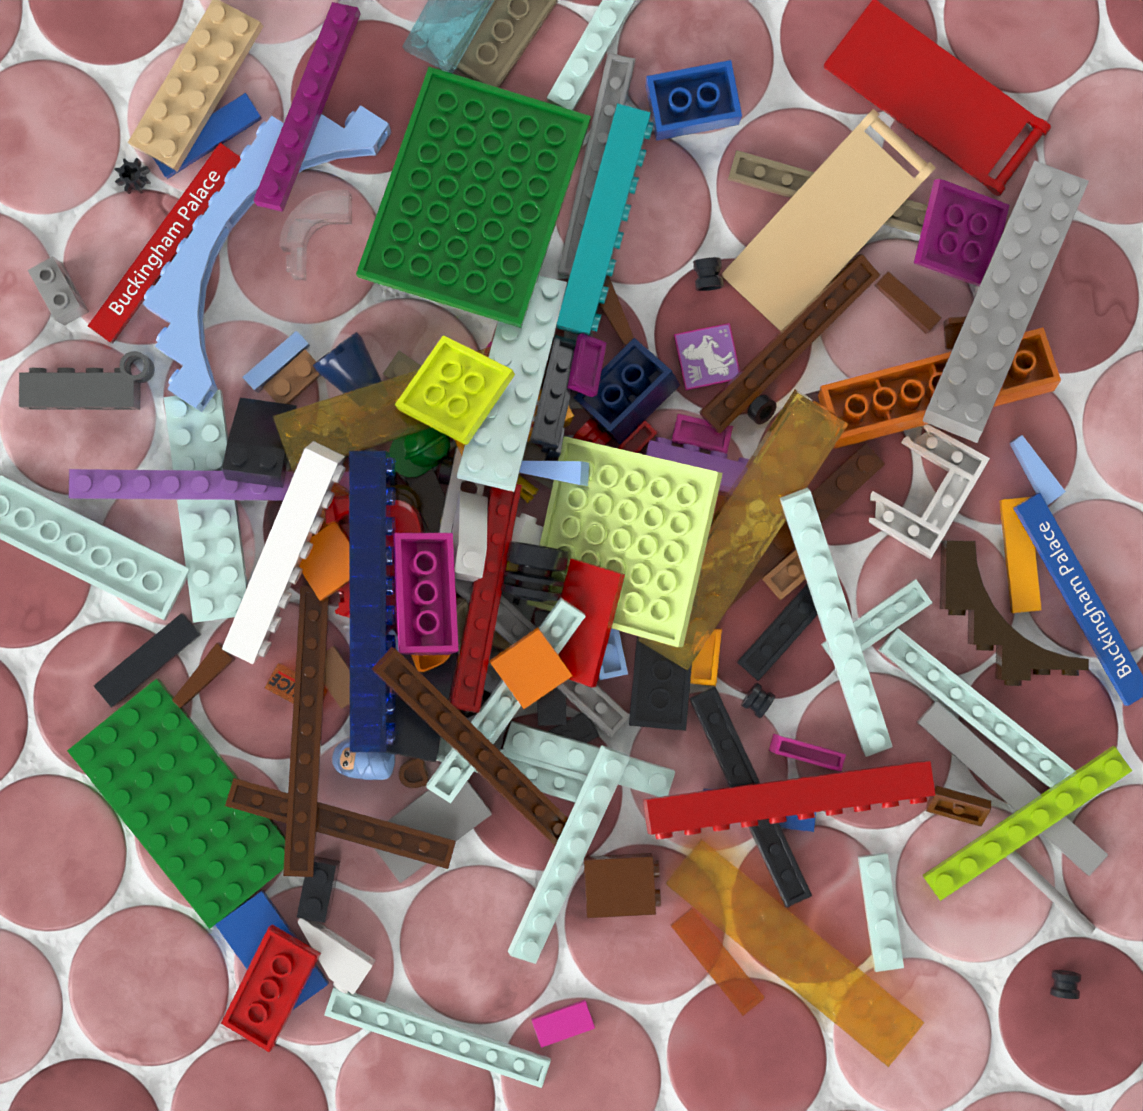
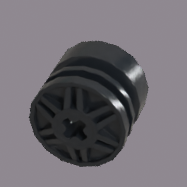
[501,541,569,602]

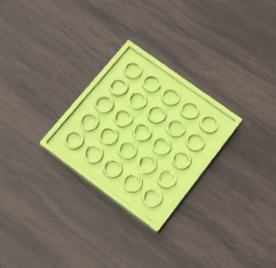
[527,436,723,647]

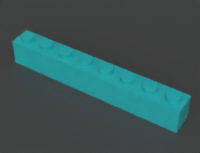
[556,103,654,336]

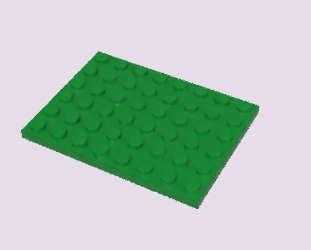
[356,67,591,328]

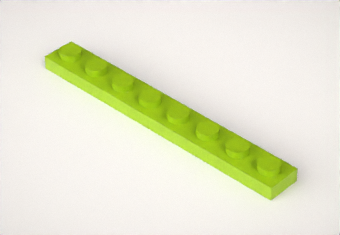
[923,746,1132,901]

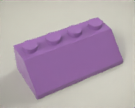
[645,437,761,502]

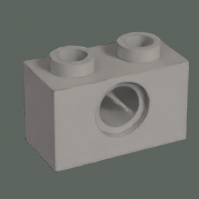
[28,257,89,325]

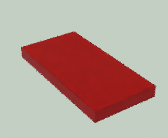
[558,559,625,687]
[221,924,321,1052]

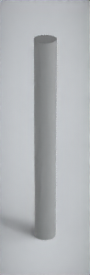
[1006,851,1096,935]

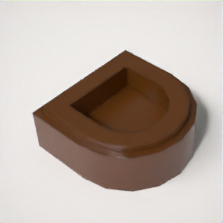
[398,758,430,788]

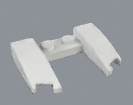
[869,424,990,559]

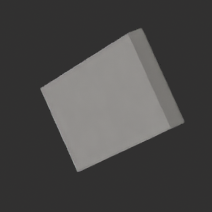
[374,780,492,883]

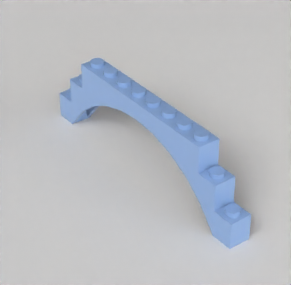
[143,105,392,412]

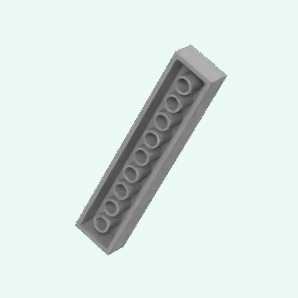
[922,160,1089,443]

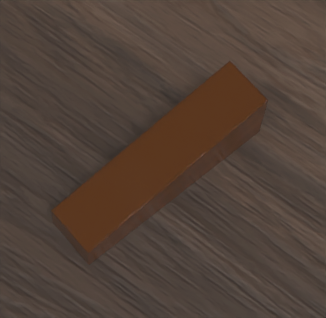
[874,271,942,334]
[599,276,634,346]
[172,642,235,708]

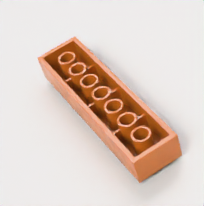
[818,327,1061,449]

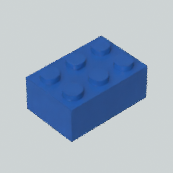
[645,60,742,141]

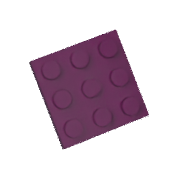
[914,179,1010,287]

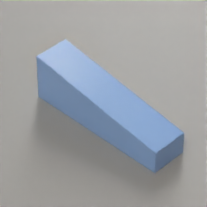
[242,331,310,393]
[1009,435,1066,506]
[519,461,589,486]

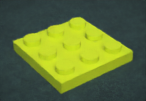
[395,335,515,445]

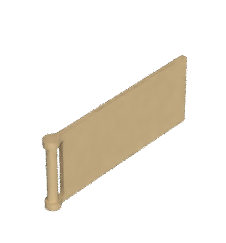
[722,109,936,331]

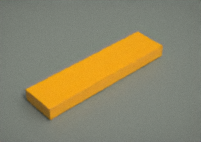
[999,497,1042,613]

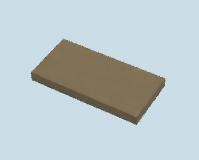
[448,0,558,88]

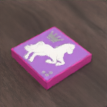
[674,323,740,391]

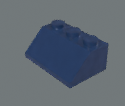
[573,338,680,445]

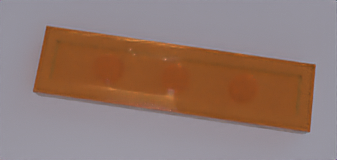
[670,907,765,1016]

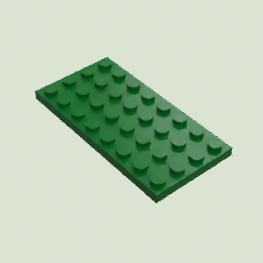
[67,678,286,929]

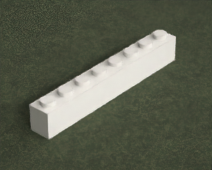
[222,441,345,664]

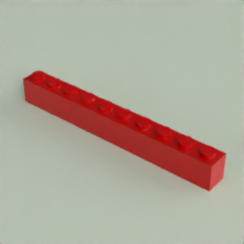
[643,761,936,839]

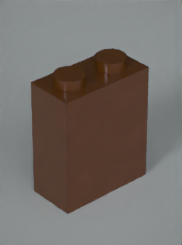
[584,853,661,918]

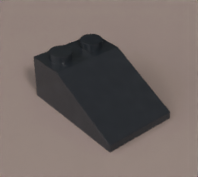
[222,397,297,488]

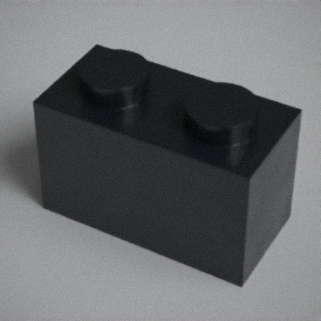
[297,856,341,923]

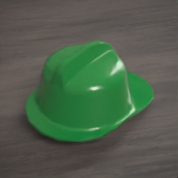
[389,421,450,477]

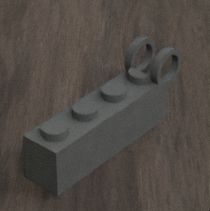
[19,351,155,410]

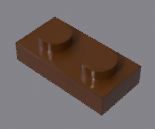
[926,785,992,827]

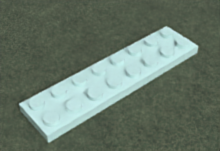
[457,276,567,492]
[164,390,248,623]
[0,474,190,620]

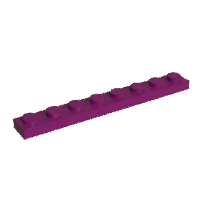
[254,2,361,212]

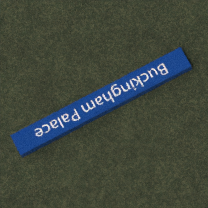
[1013,493,1143,706]

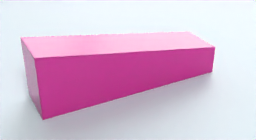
[769,733,846,772]

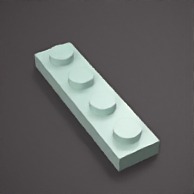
[821,579,933,661]
[858,852,904,972]

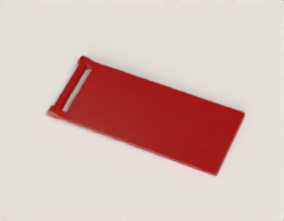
[824,0,1051,196]

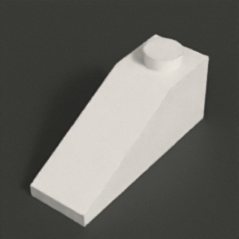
[452,491,488,582]
[297,918,376,995]

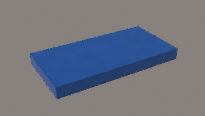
[215,890,329,1010]

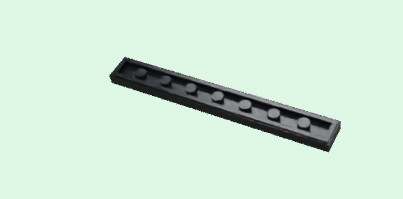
[689,686,812,908]

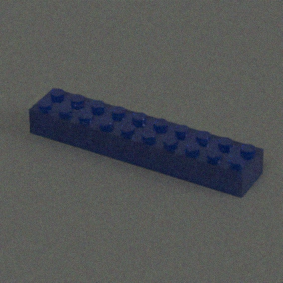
[349,451,396,752]

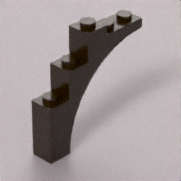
[940,540,1089,686]

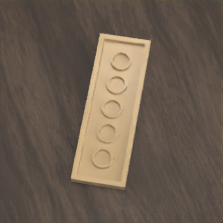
[127,0,264,172]

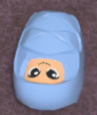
[332,738,396,780]

